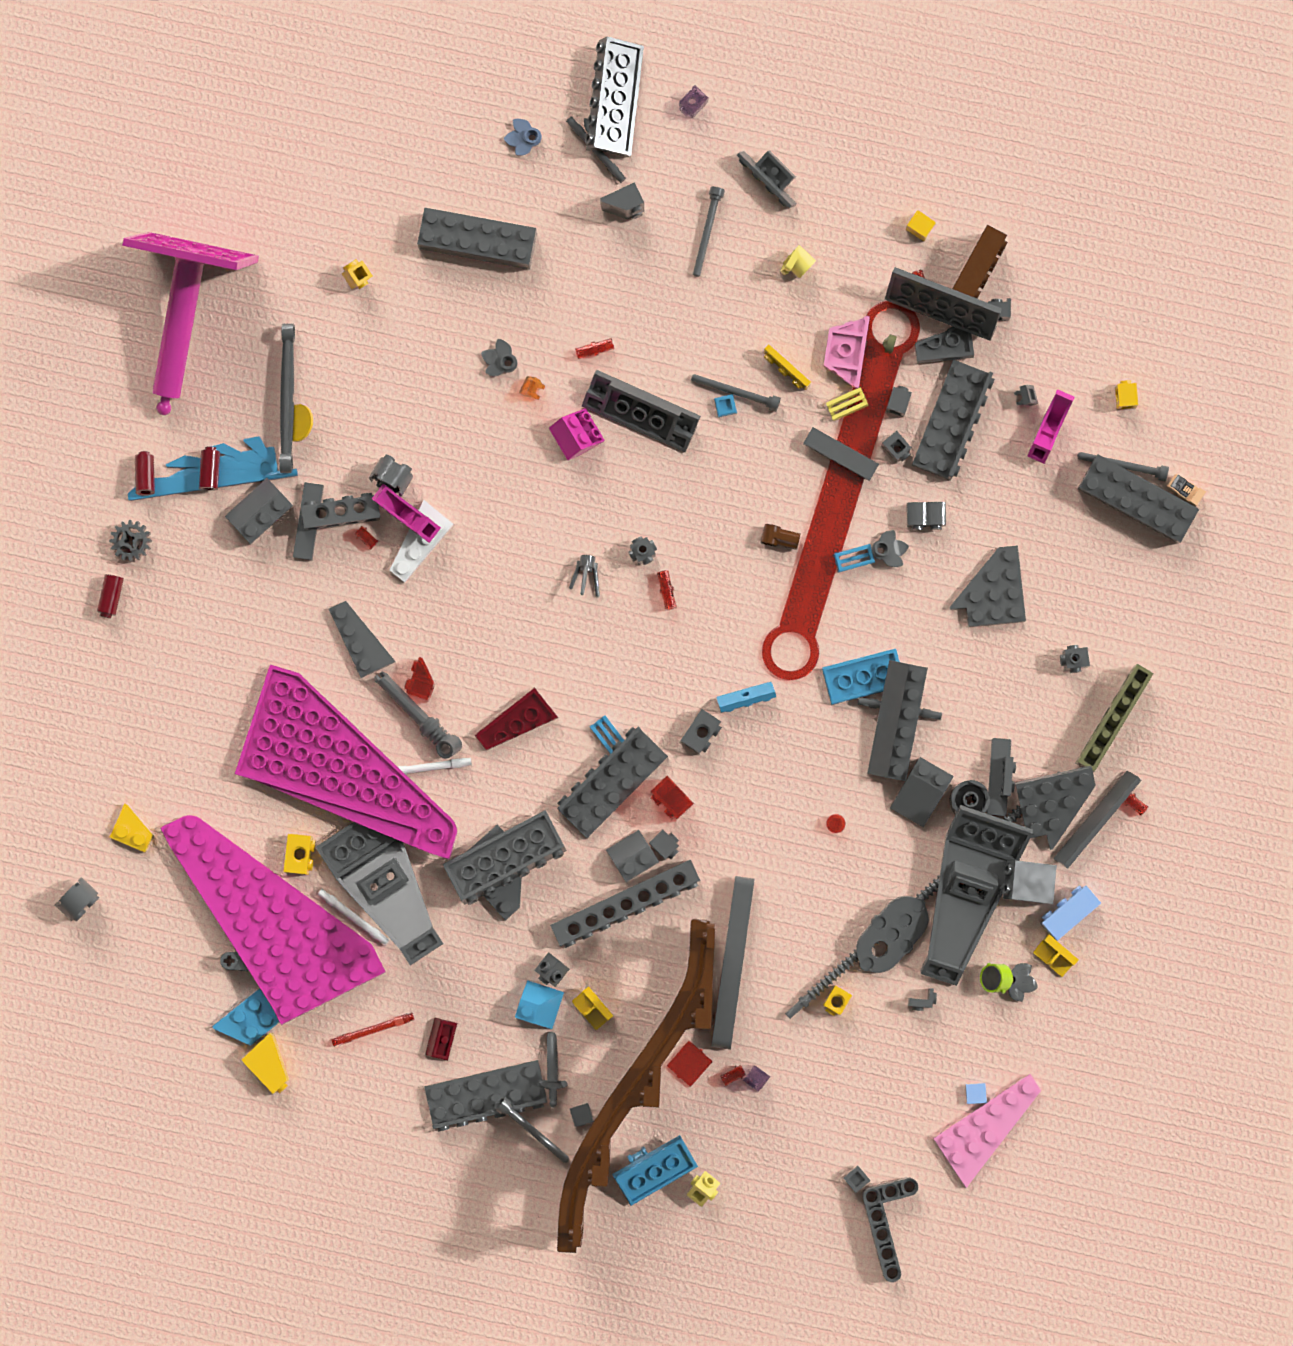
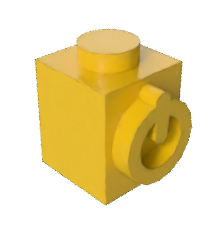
[341,259,373,289]

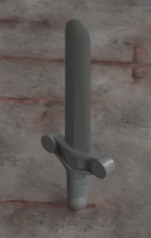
[538,1032,567,1108]

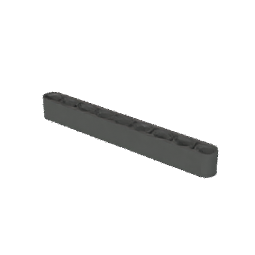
[711,876,755,1050]

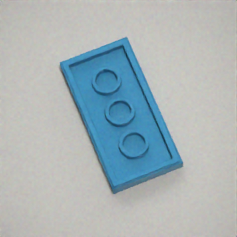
[822,649,900,705]
[612,1135,698,1206]

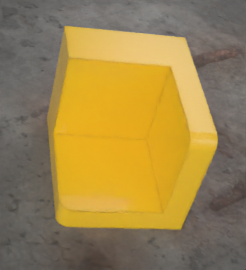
[906,210,936,242]

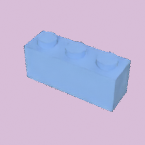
[1040,885,1101,941]

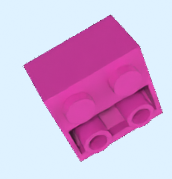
[549,408,605,460]

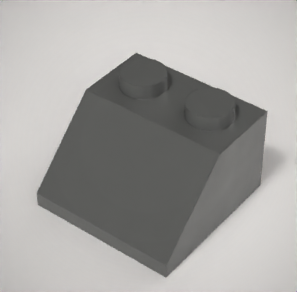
[600,182,644,220]
[606,830,659,883]

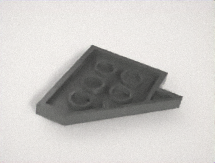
[1015,766,1096,850]

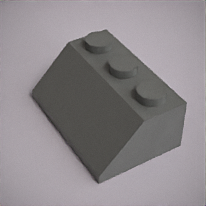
[225,478,293,544]

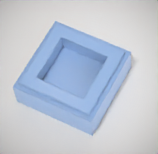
[965,1083,987,1104]

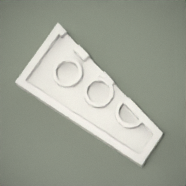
[390,500,454,583]

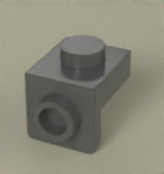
[908,988,937,1011]

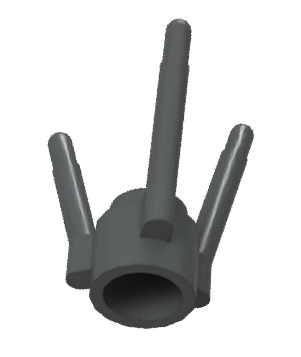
[569,555,600,597]

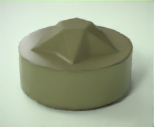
[883,334,897,354]

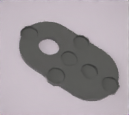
[856,896,929,973]

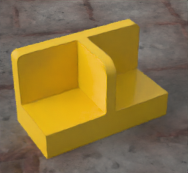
[1033,935,1079,977]
[572,986,614,1030]

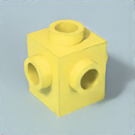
[686,1171,720,1207]

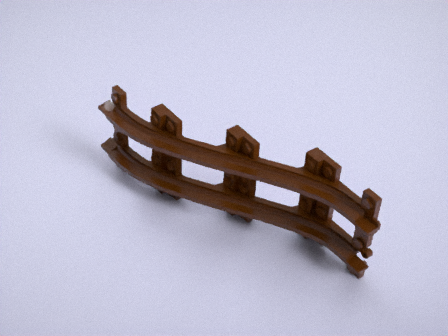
[557,919,715,1253]

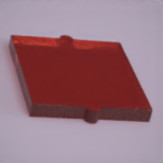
[667,1041,713,1087]

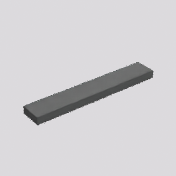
[1054,771,1142,869]

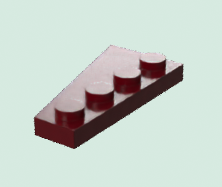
[475,687,559,751]

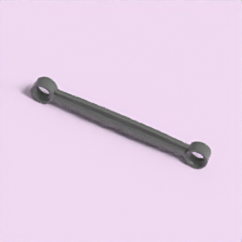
[279,323,295,473]

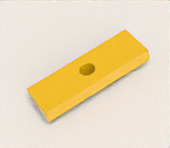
[764,344,811,390]

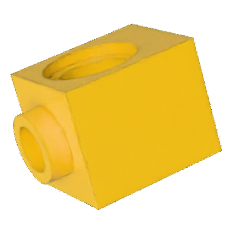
[1115,380,1138,410]
[823,985,852,1017]

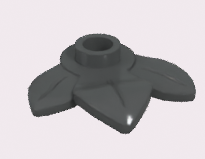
[481,339,518,376]
[871,530,909,567]
[1008,963,1038,1002]

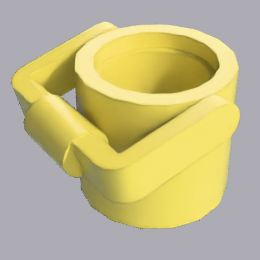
[780,245,816,278]

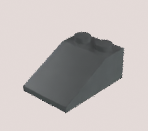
[890,757,954,827]

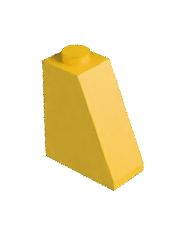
[242,1033,289,1094]

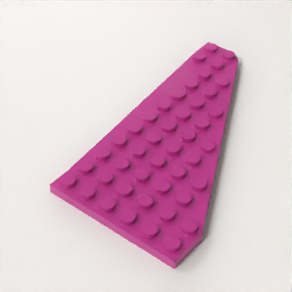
[235,664,457,859]
[161,815,386,1025]

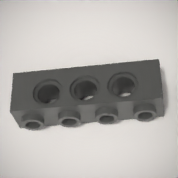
[300,493,380,531]

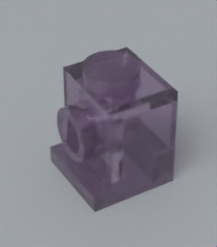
[679,85,708,118]
[743,1065,770,1092]

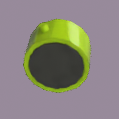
[980,963,1013,994]

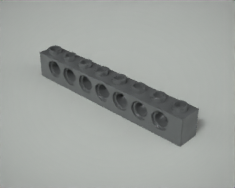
[550,859,700,948]

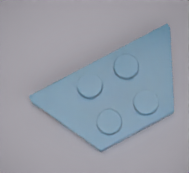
[212,988,280,1046]

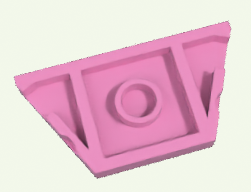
[824,316,870,389]

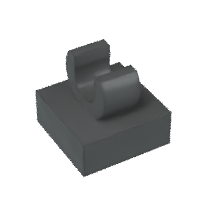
[1014,385,1038,406]

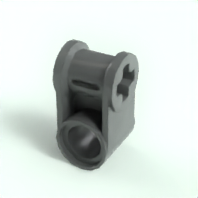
[220,952,249,971]

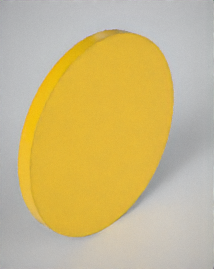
[292,404,313,442]

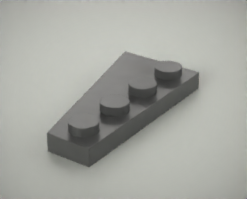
[329,601,396,678]

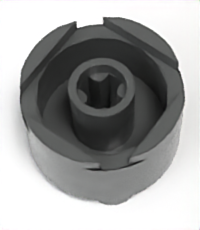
[369,454,413,497]
[949,780,990,815]
[55,877,100,922]

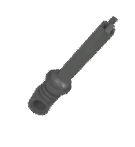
[374,671,462,759]

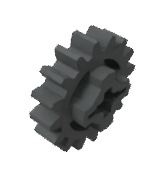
[109,520,152,562]

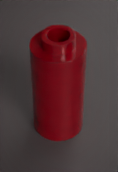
[199,446,220,491]
[135,451,155,496]
[97,574,124,619]

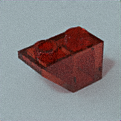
[404,657,435,702]

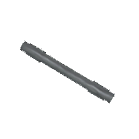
[566,116,626,183]
[858,697,942,721]

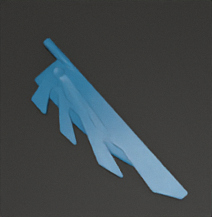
[128,436,298,501]

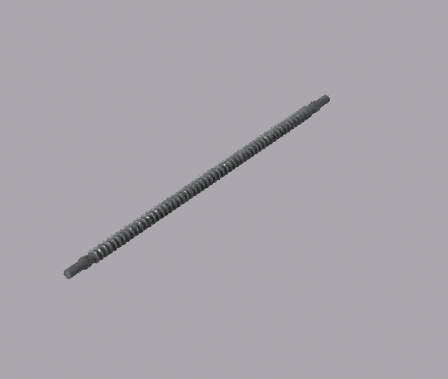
[785,771,1059,1019]

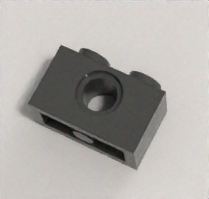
[680,709,722,755]

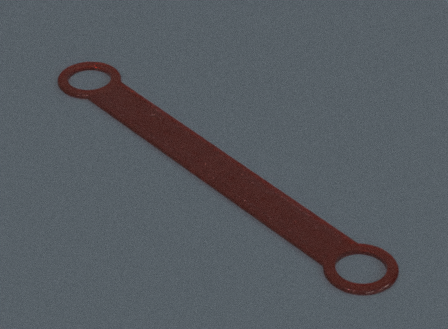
[762,301,920,680]

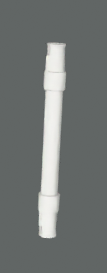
[398,757,472,775]
[317,888,390,946]

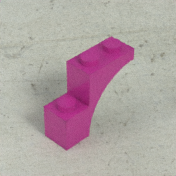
[1027,389,1075,464]
[372,484,441,543]

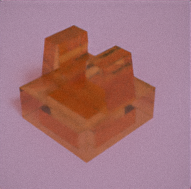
[519,376,545,400]

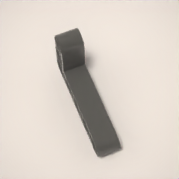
[862,1177,918,1282]

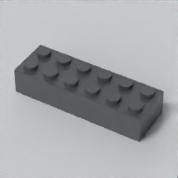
[417,207,537,270]
[1078,454,1199,544]

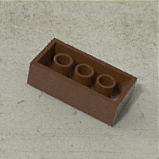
[952,224,1008,299]

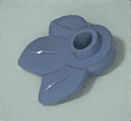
[504,119,542,156]

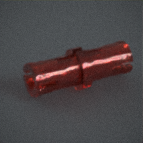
[575,338,615,360]
[657,570,677,610]

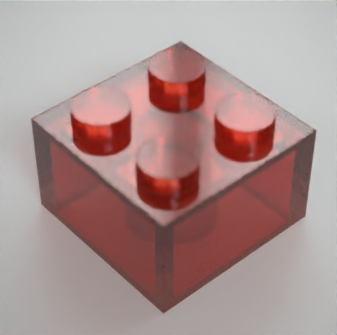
[650,776,694,821]

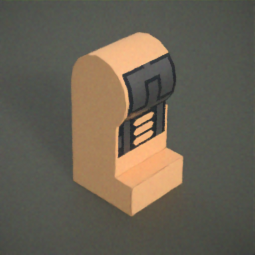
[1167,474,1206,507]

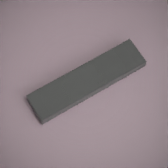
[803,427,879,481]
[293,482,324,560]

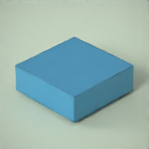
[714,394,737,418]

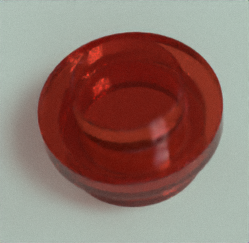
[826,814,846,833]

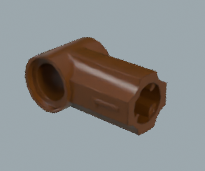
[760,524,801,550]

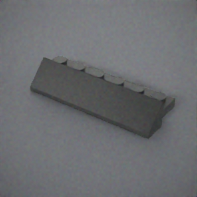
[582,370,701,452]
[867,660,928,781]

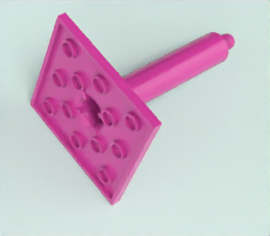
[122,232,259,416]

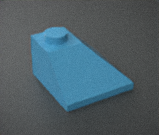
[515,980,564,1029]

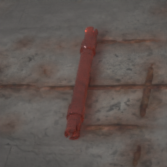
[331,1012,415,1047]

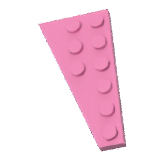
[933,1074,1041,1188]

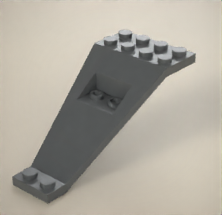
[921,805,1033,986]
[315,822,444,966]

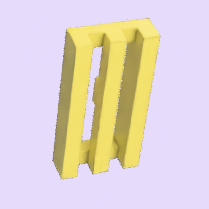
[826,387,869,421]

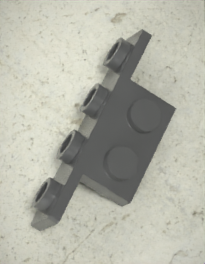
[737,150,797,208]
[987,738,1016,816]

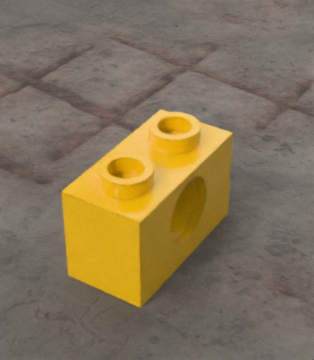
[284,834,316,875]

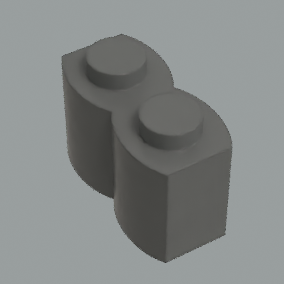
[907,502,946,530]

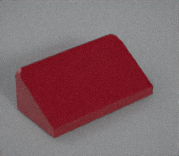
[425,1017,458,1061]

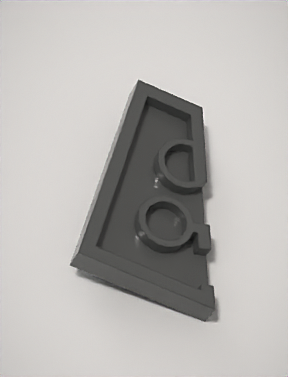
[915,327,974,364]

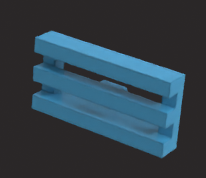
[833,544,875,573]
[590,715,624,754]

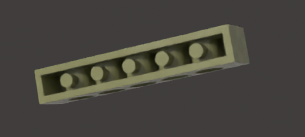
[1075,663,1154,772]

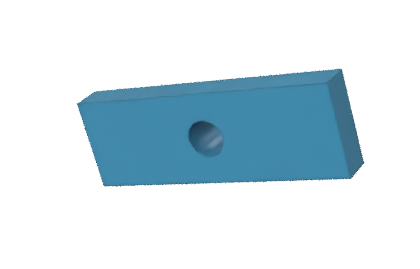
[716,682,776,712]

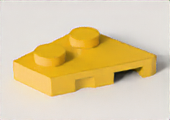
[110,803,153,853]

